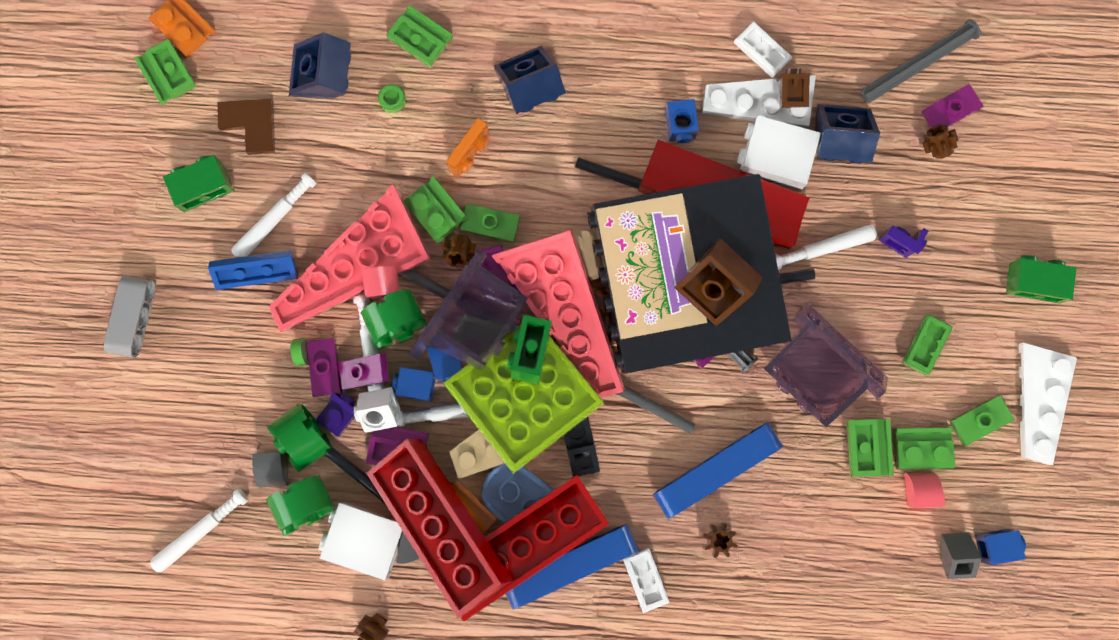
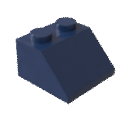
[289,32,351,99]
[493,46,566,114]
[815,104,880,164]

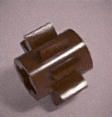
[922,124,959,159]
[442,234,476,268]
[702,523,738,558]
[353,613,390,640]

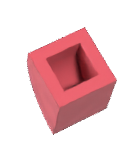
[362,266,399,299]
[905,472,945,508]

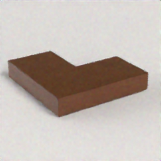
[217,99,275,155]

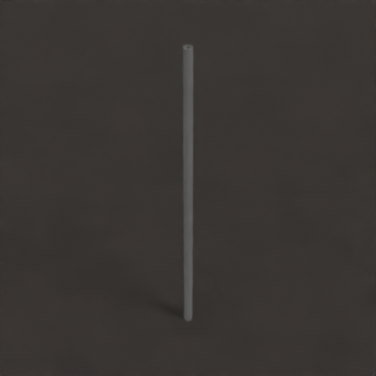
[400,269,696,434]

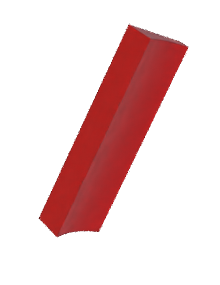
[638,140,810,249]
[367,438,513,619]
[461,474,609,622]

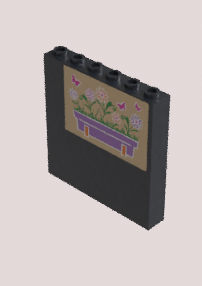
[587,174,792,374]

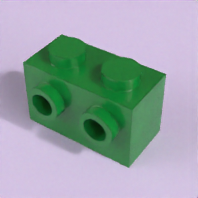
[163,155,234,212]
[1006,255,1077,304]
[507,315,552,385]

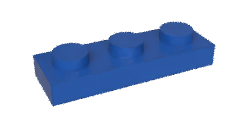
[208,250,298,290]

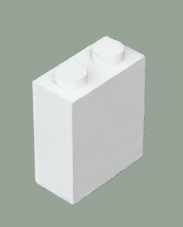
[737,115,821,191]
[319,502,402,580]

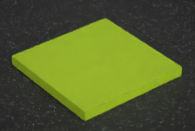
[443,316,604,474]

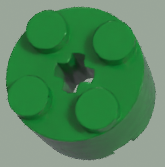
[361,289,428,350]
[267,403,333,472]
[266,475,335,537]

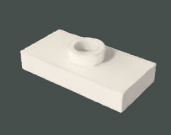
[734,21,792,78]
[623,548,670,613]

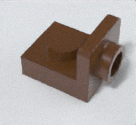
[777,68,810,108]

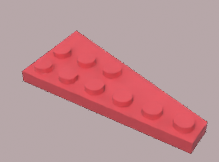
[269,184,430,332]
[491,229,625,398]

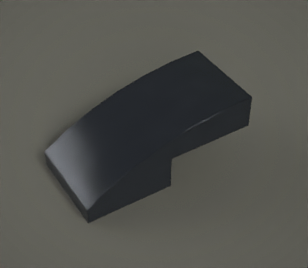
[564,417,600,476]

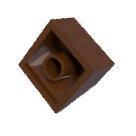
[674,238,763,326]

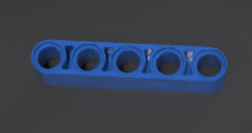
[653,422,783,519]
[506,524,639,609]

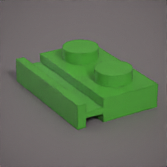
[386,5,453,68]
[134,39,197,106]
[403,176,468,244]
[846,419,894,477]
[893,427,955,469]

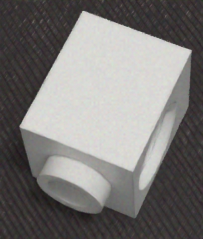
[354,387,400,433]

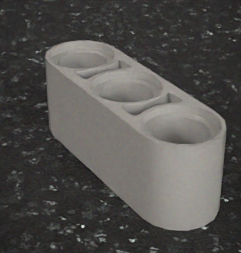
[104,275,155,358]

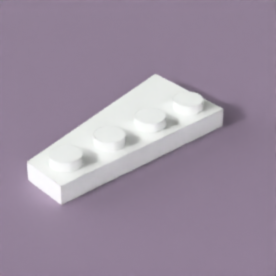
[701,75,816,129]
[1019,343,1077,465]

